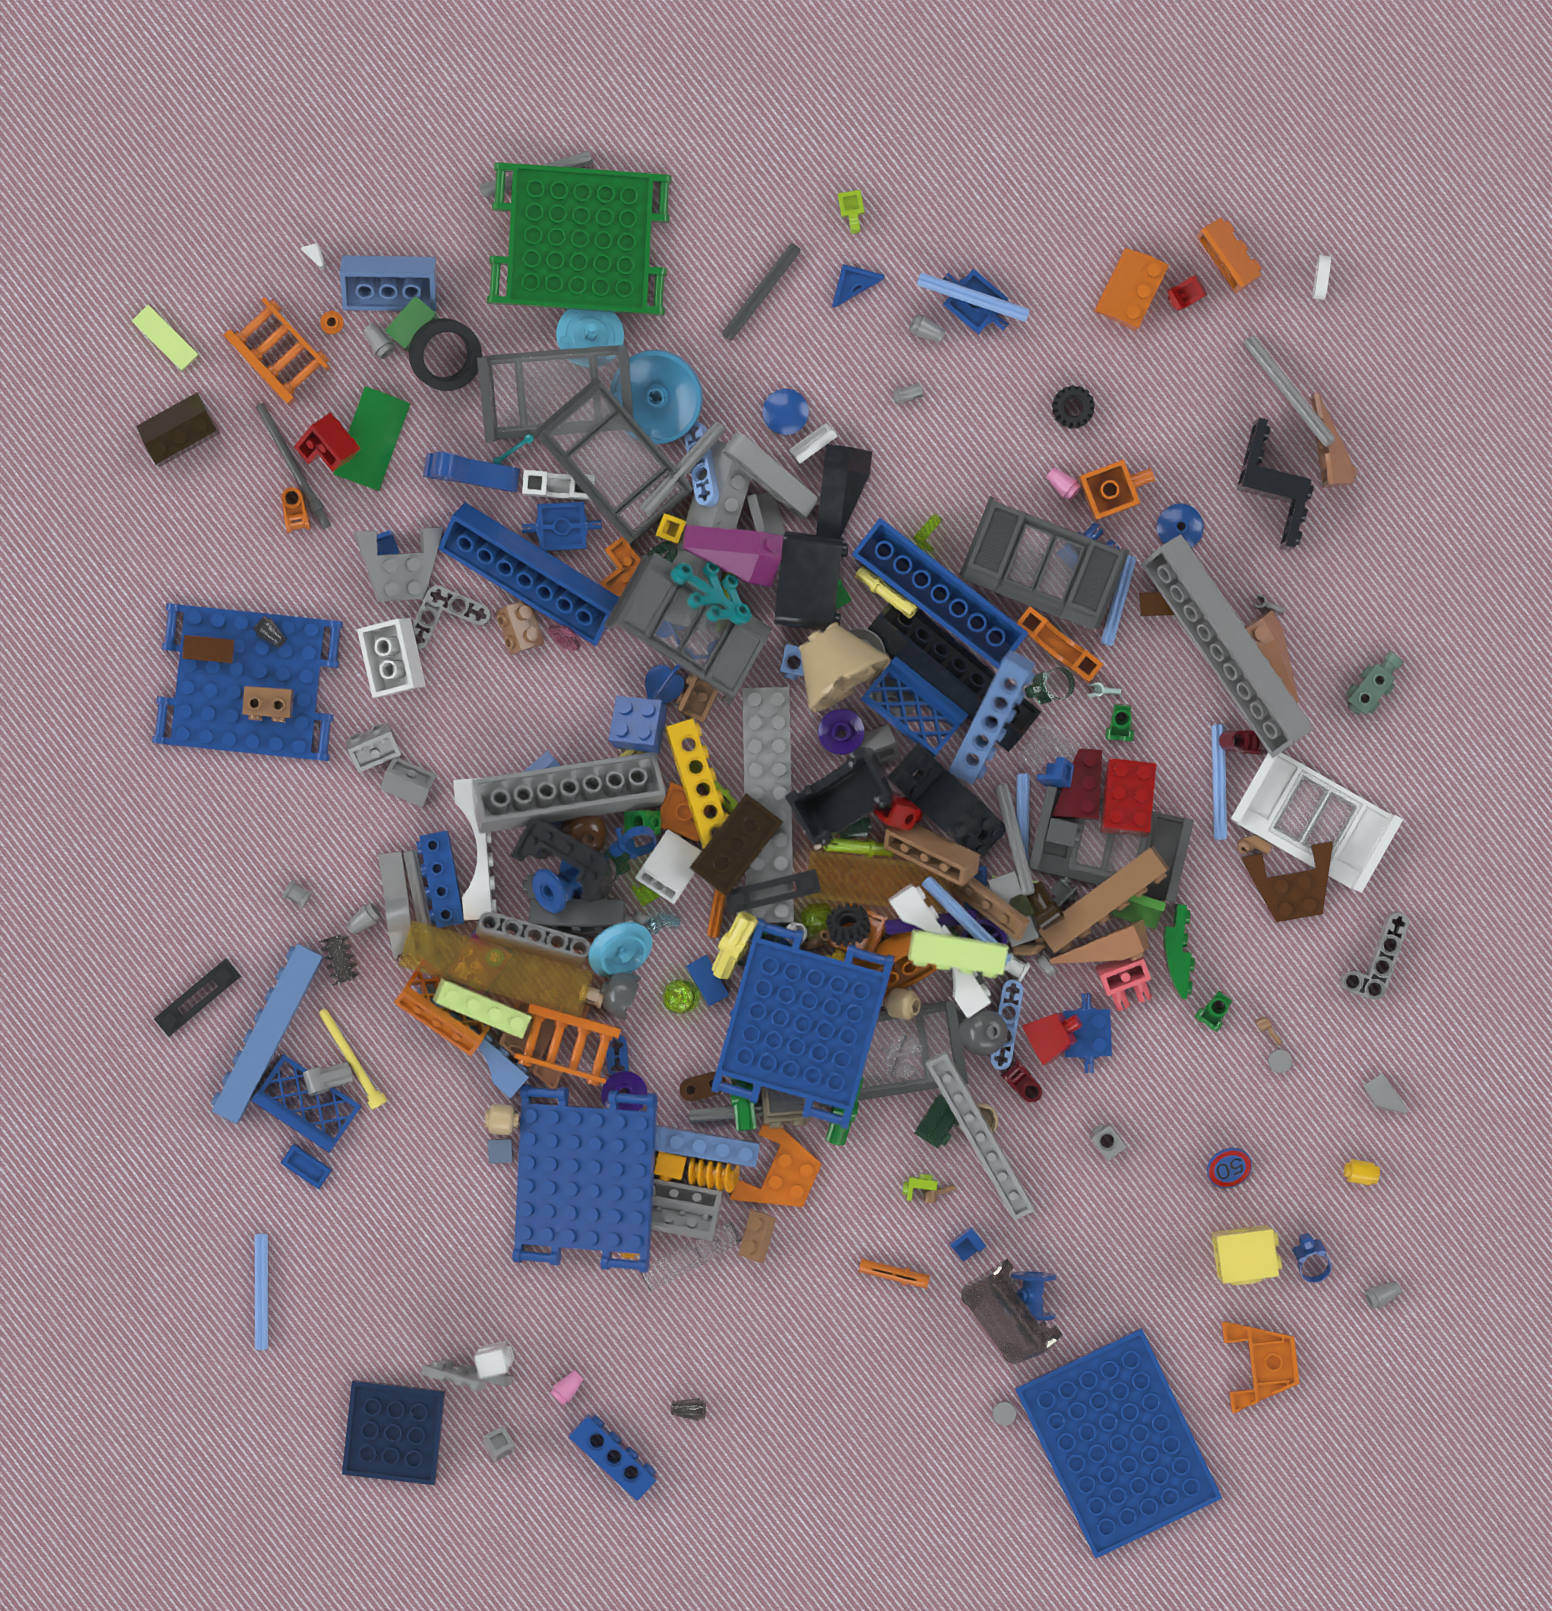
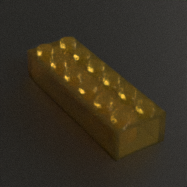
[805,851,949,913]

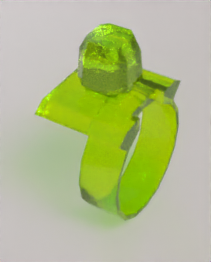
[913,512,943,553]

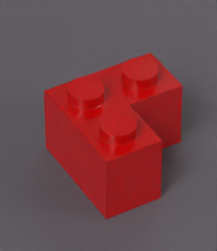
[294,412,361,472]

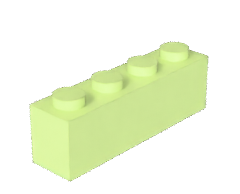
[908,929,1008,978]
[433,978,531,1038]

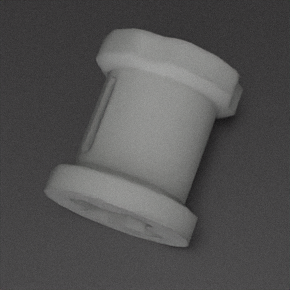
[282,880,313,910]

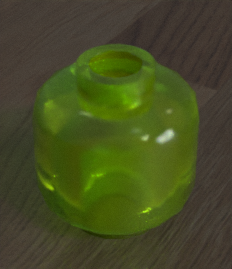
[801,902,832,934]

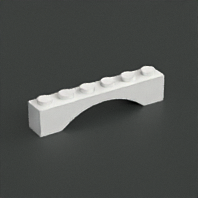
[453,778,497,921]
[888,884,991,1018]

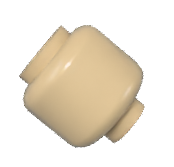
[884,988,921,1020]
[485,1104,519,1135]

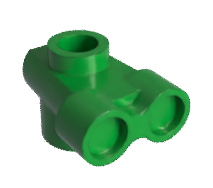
[1105,704,1134,741]
[1194,991,1233,1032]

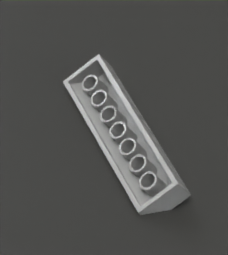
[664,441,751,632]
[472,752,666,834]

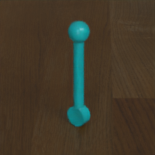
[493,433,534,465]

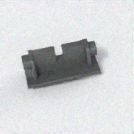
[1050,876,1078,907]

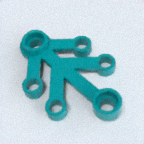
[671,561,751,625]

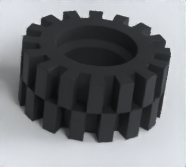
[1052,385,1095,429]
[826,903,871,947]

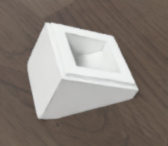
[300,243,326,270]

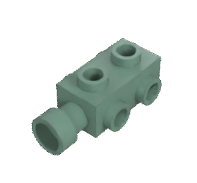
[1346,651,1404,715]

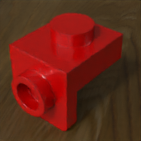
[1167,275,1208,311]

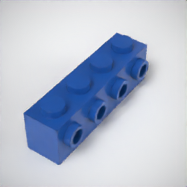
[416,831,466,928]

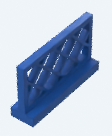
[861,656,969,757]
[251,1054,361,1154]

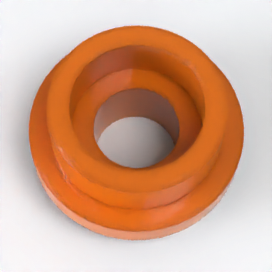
[320,311,344,335]

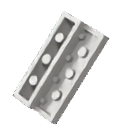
[651,1179,722,1241]

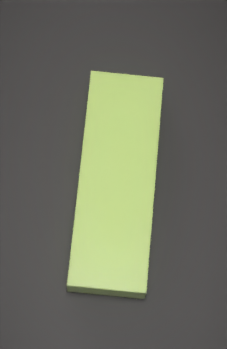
[132,305,199,371]

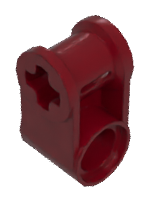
[1219,730,1264,755]
[1000,1059,1042,1103]

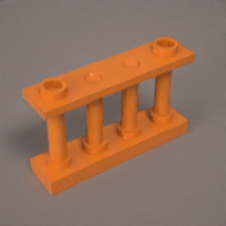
[223,297,330,406]
[515,1002,621,1086]

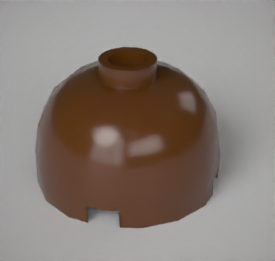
[560,815,607,851]

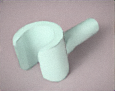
[1087,682,1121,697]

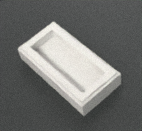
[789,423,838,464]

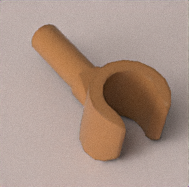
[1255,1017,1282,1045]
[924,1185,956,1203]

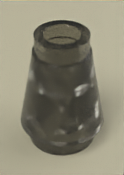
[252,615,287,649]
[671,1398,706,1421]

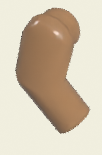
[1237,835,1273,855]
[800,930,830,952]
[1013,936,1047,956]

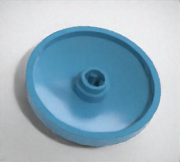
[610,350,703,444]

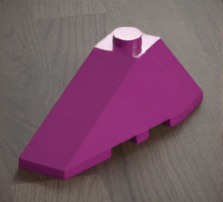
[683,525,783,587]

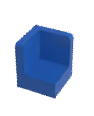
[377,530,400,555]
[1036,757,1074,787]
[949,1226,986,1261]

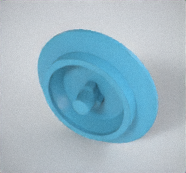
[556,309,624,368]
[588,922,652,978]

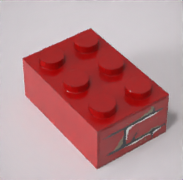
[1100,758,1157,837]

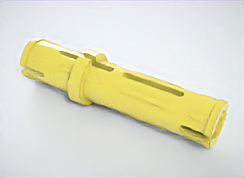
[855,565,918,618]

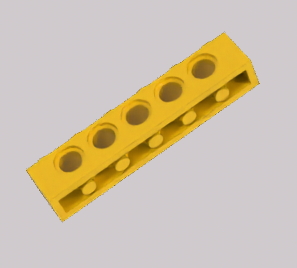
[664,718,729,849]

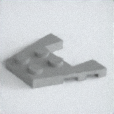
[353,527,443,601]
[421,1359,513,1391]

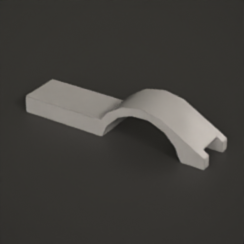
[378,851,417,959]

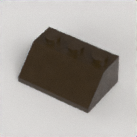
[136,392,220,467]

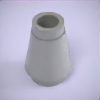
[909,314,945,343]
[363,323,395,359]
[346,902,382,935]
[1365,1281,1402,1310]

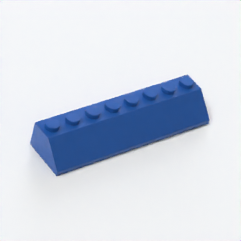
[438,502,619,646]
[851,517,1029,669]

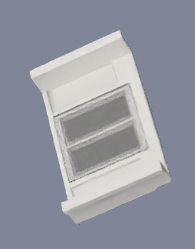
[1230,752,1403,893]

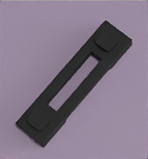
[726,869,821,914]
[154,958,241,1037]

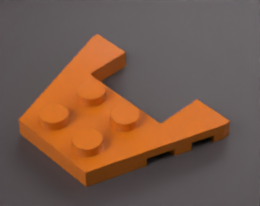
[730,1123,822,1207]
[1221,1321,1300,1413]

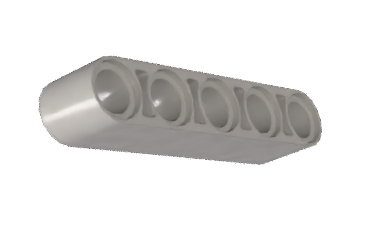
[723,432,819,519]
[476,912,591,966]

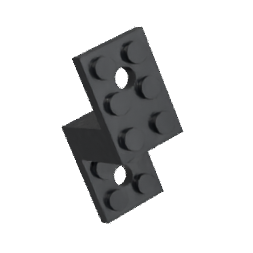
[1236,417,1314,551]
[887,743,1006,860]

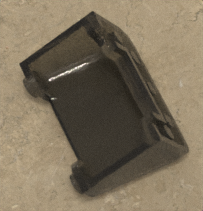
[961,1259,1063,1365]

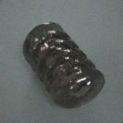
[319,935,360,986]

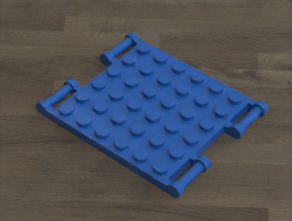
[152,603,343,761]
[711,919,895,1129]
[512,1084,657,1273]

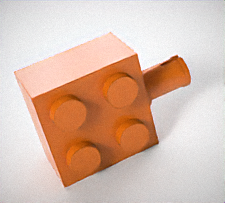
[1078,459,1155,522]

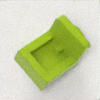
[902,1173,938,1201]

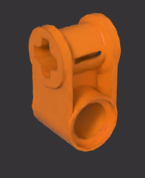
[281,487,311,534]

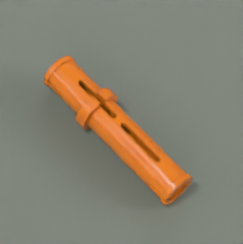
[858,1258,930,1289]

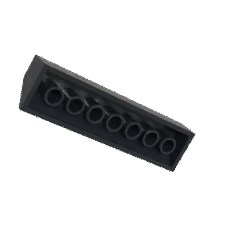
[868,603,1041,752]

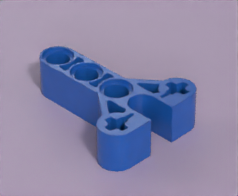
[423,452,520,492]

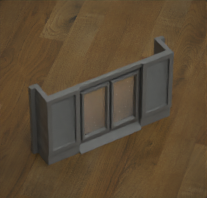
[960,496,1130,630]
[604,553,772,705]
[1029,786,1194,902]

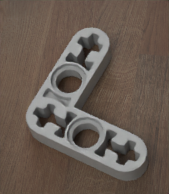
[412,586,491,650]

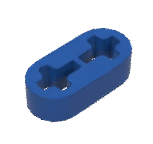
[606,1034,629,1076]

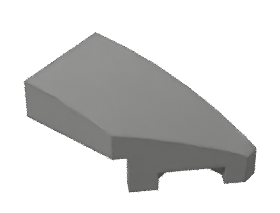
[1363,1073,1408,1114]

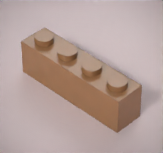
[883,823,980,886]

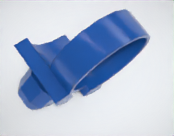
[609,826,656,860]
[1292,1233,1332,1283]

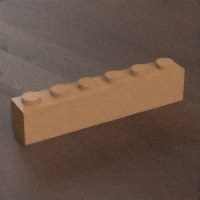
[1038,846,1170,953]

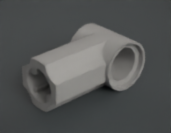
[303,1062,353,1096]

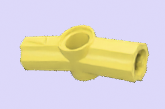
[712,911,758,980]

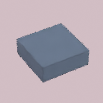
[488,1139,513,1164]

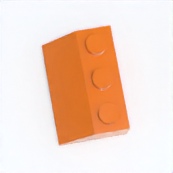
[1196,217,1261,294]
[1094,248,1169,332]
[852,931,938,1001]

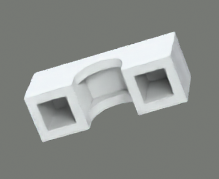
[522,470,596,501]
[474,1341,515,1379]

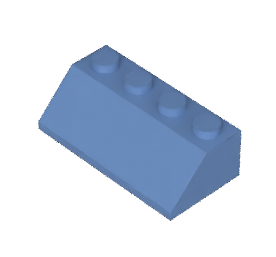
[340,255,437,311]

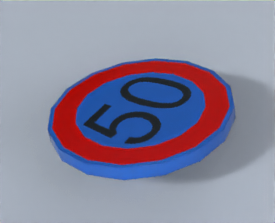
[1207,1147,1252,1188]

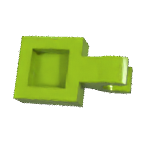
[837,189,865,234]

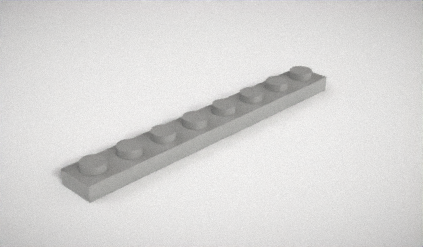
[926,1050,1035,1221]

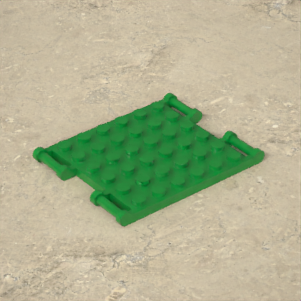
[487,162,672,316]

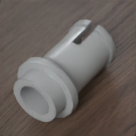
[892,383,923,405]

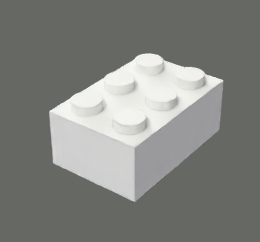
[357,618,426,698]

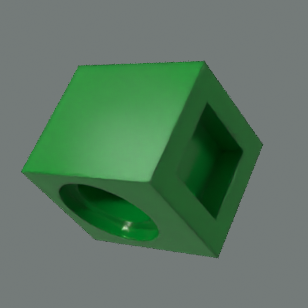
[624,811,661,835]

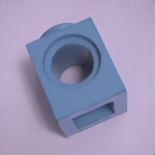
[780,644,804,680]

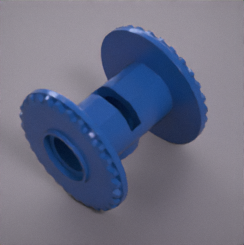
[532,860,583,913]
[1009,1271,1057,1321]

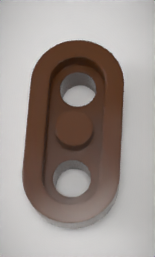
[679,1071,725,1102]

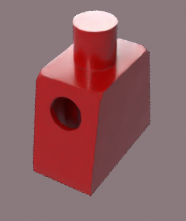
[872,791,923,830]
[1022,1012,1082,1065]

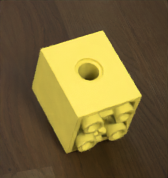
[1211,1225,1282,1285]

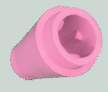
[1046,468,1082,501]
[550,1370,584,1406]

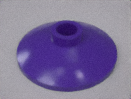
[818,709,865,755]
[601,1071,647,1111]

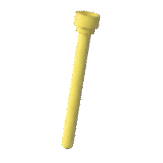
[319,1009,388,1110]

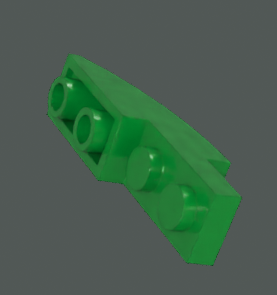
[1163,904,1195,1000]

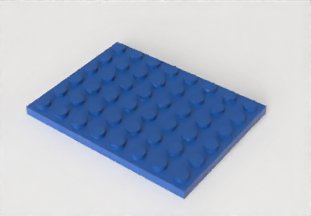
[1015,1328,1223,1559]

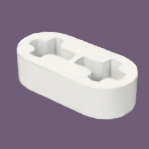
[1312,255,1331,300]

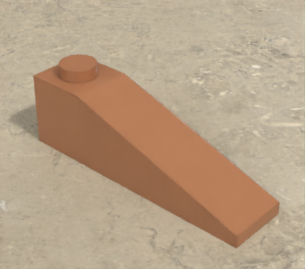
[1311,393,1356,488]
[1244,610,1299,703]
[1049,919,1149,964]

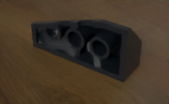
[816,444,872,538]

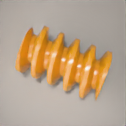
[688,1157,740,1193]

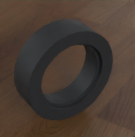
[409,318,482,391]

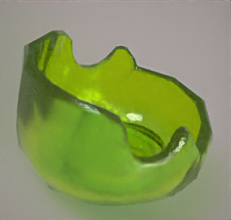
[662,979,701,1014]

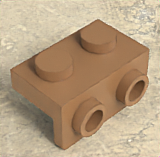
[496,601,544,655]
[676,673,719,723]
[738,1210,776,1263]

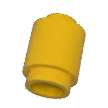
[1343,1159,1380,1186]

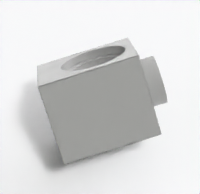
[1090,1123,1127,1161]
[482,1425,515,1463]

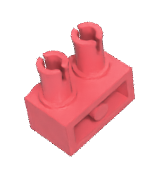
[1095,957,1152,1011]

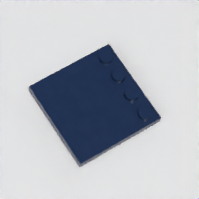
[342,1380,446,1485]

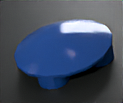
[762,389,809,436]

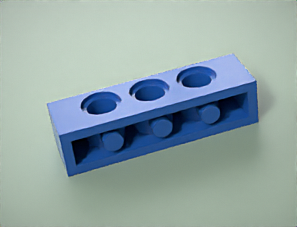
[569,1413,657,1501]

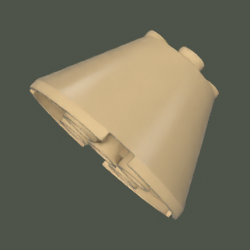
[799,622,890,712]

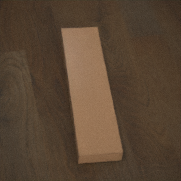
[947,877,1030,941]

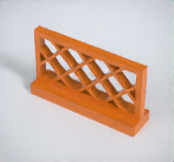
[393,958,491,1056]

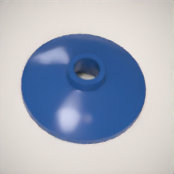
[1157,504,1204,547]

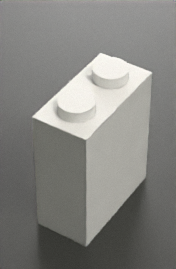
[635,829,701,904]

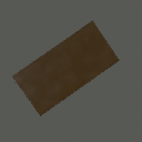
[689,793,783,897]

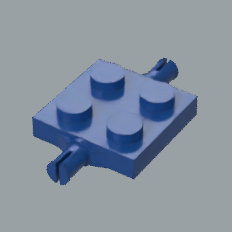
[943,269,1009,335]
[522,502,602,551]
[1063,993,1112,1073]

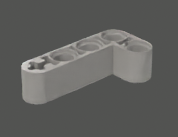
[1339,912,1409,1000]

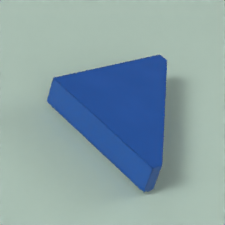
[832,264,885,308]

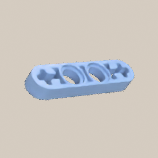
[684,421,719,508]
[990,979,1023,1070]

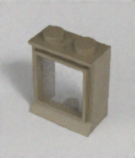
[760,1086,812,1129]

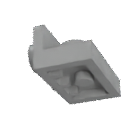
[346,723,401,773]

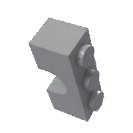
[986,870,1041,947]

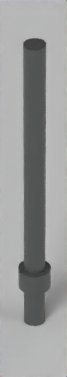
[256,403,331,530]

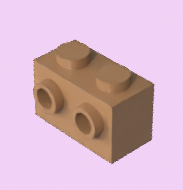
[242,686,294,722]

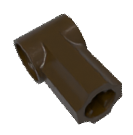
[1026,882,1064,931]

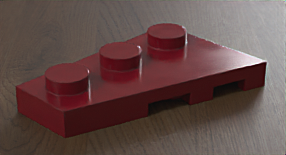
[1052,748,1102,820]

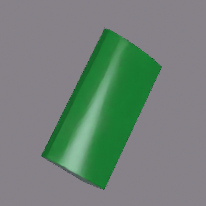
[333,386,411,491]

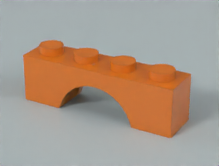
[1016,606,1104,683]

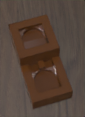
[1139,592,1176,617]
[182,635,234,663]

